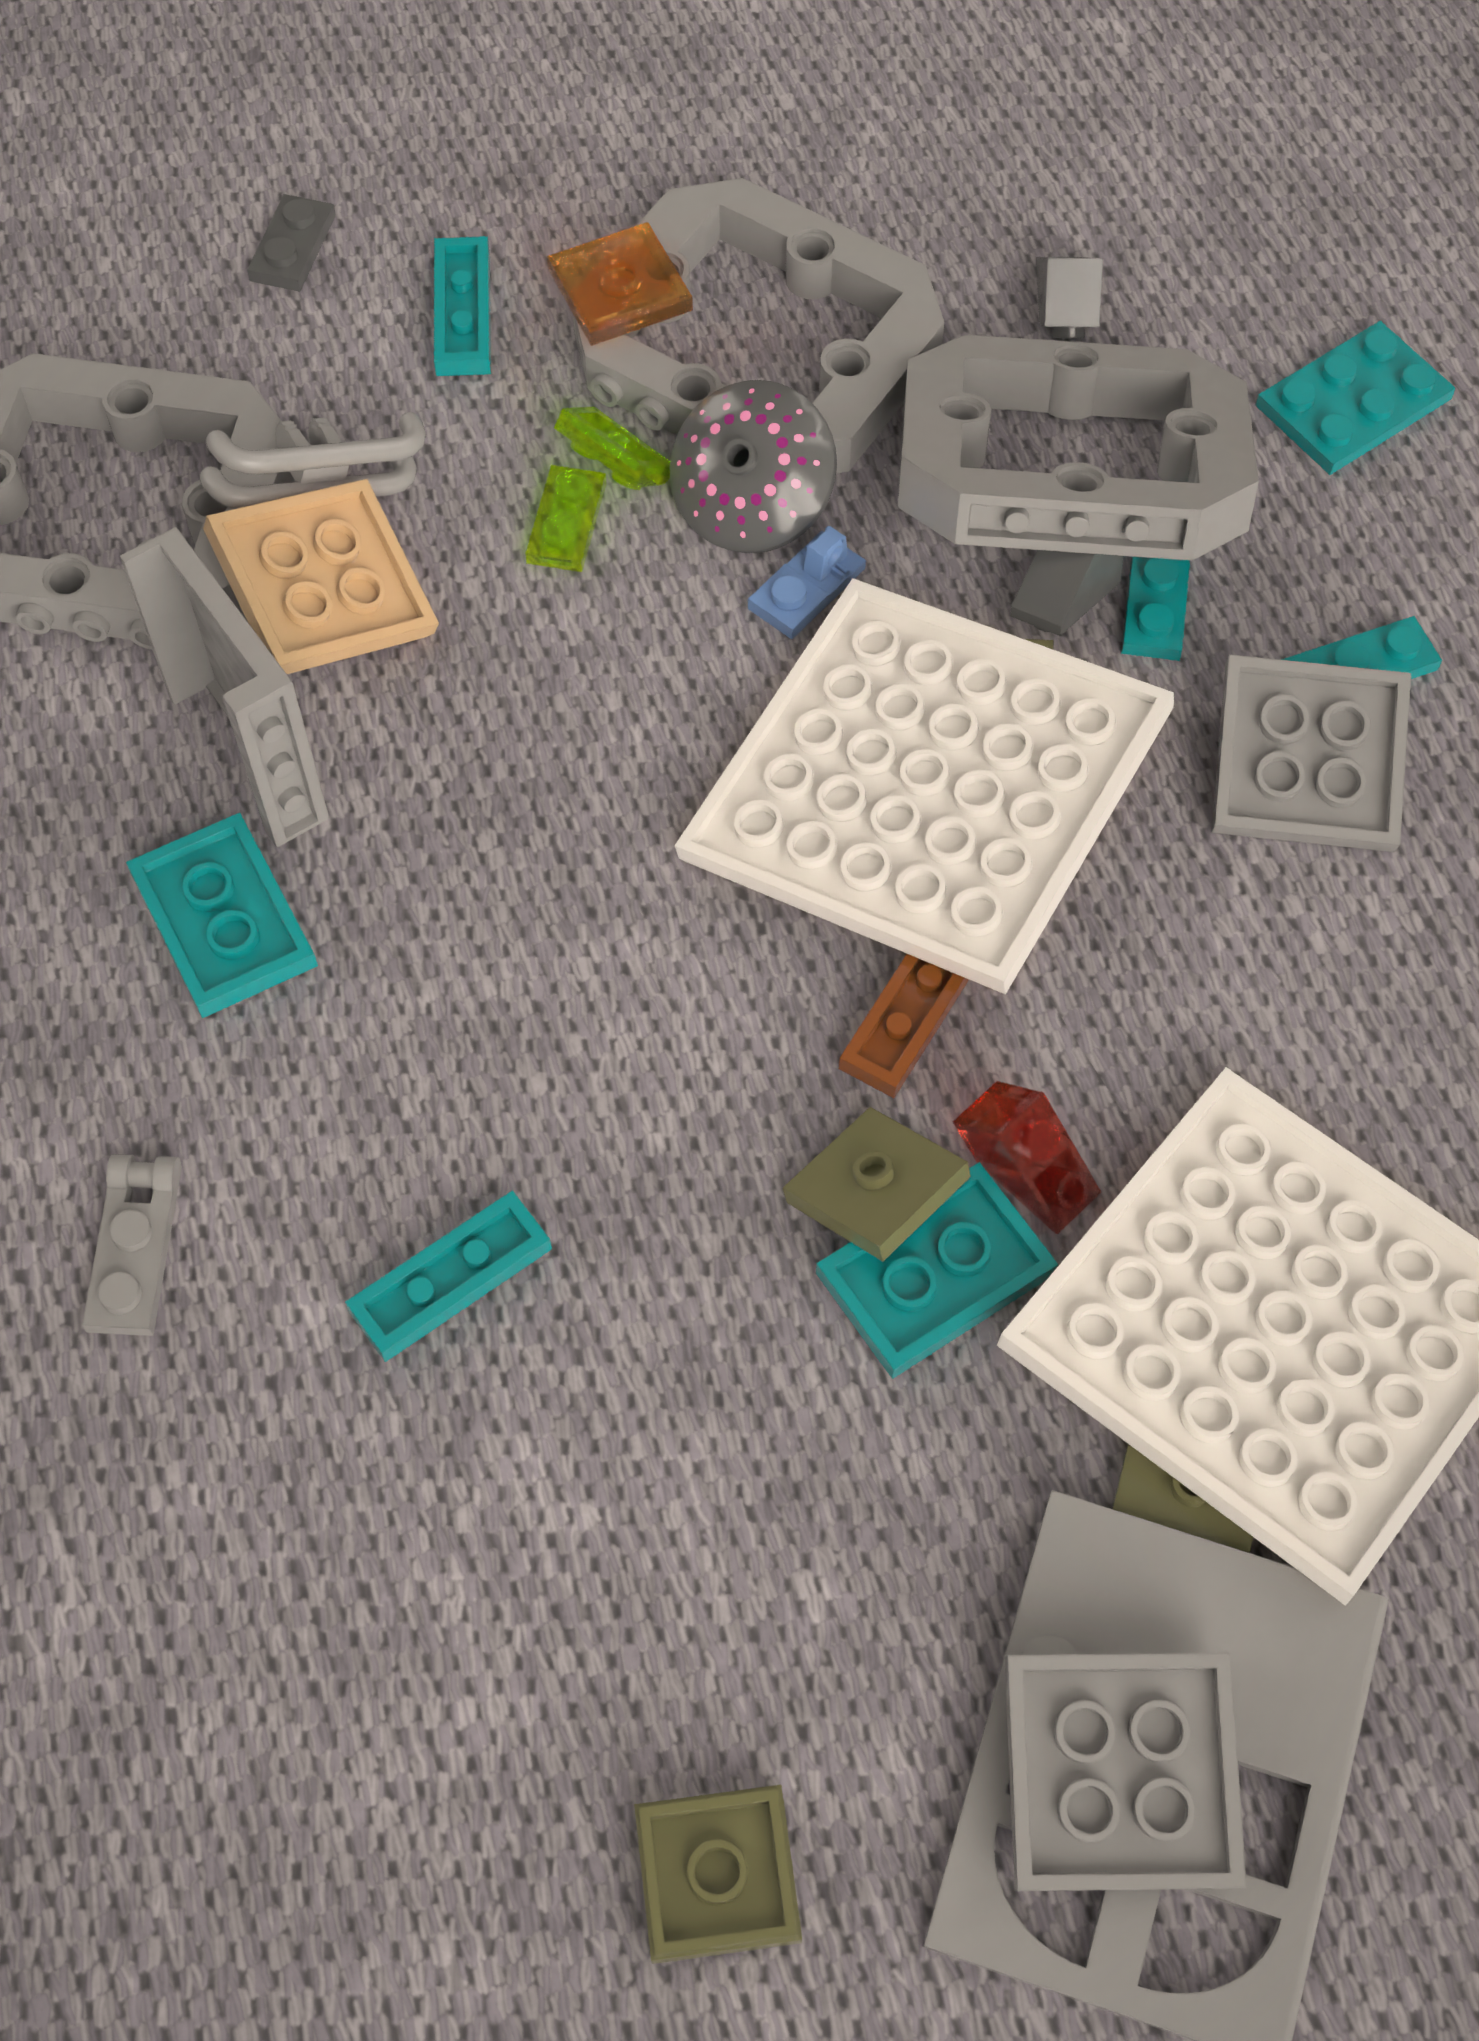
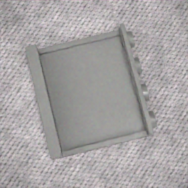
[120,527,329,848]

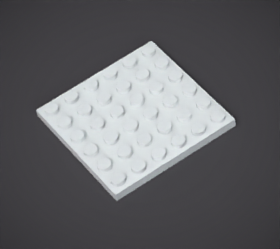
[675,578,1174,995]
[997,1067,1479,1606]

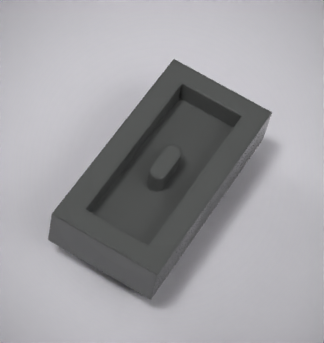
[247,194,336,292]

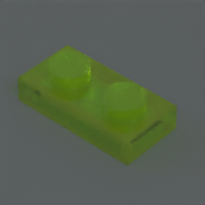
[554,407,670,490]
[525,465,607,572]

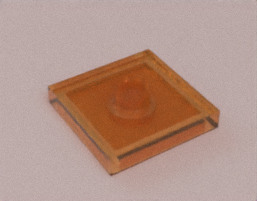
[547,222,693,346]

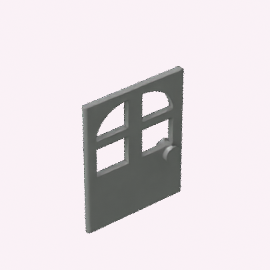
[923,1490,1389,2041]

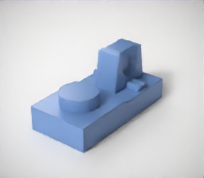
[748,526,866,639]

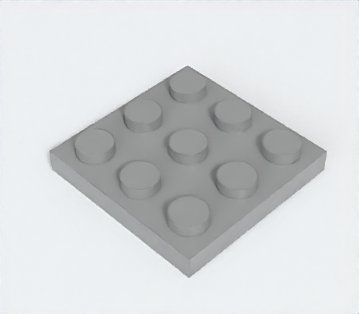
[1211,654,1411,852]
[1005,1653,1247,1891]

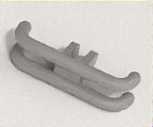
[200,412,426,509]

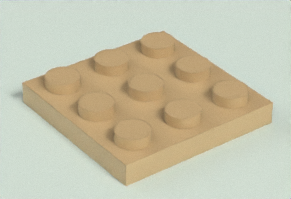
[203,479,439,674]

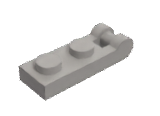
[82,1154,182,1336]

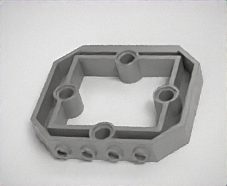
[571,178,945,473]
[898,335,1259,561]
[0,353,294,650]

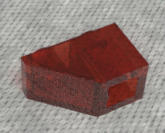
[952,1081,1101,1234]

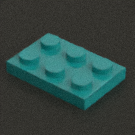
[1255,321,1456,475]
[126,812,318,1018]
[816,1162,1059,1379]

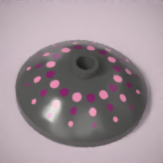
[670,380,837,553]

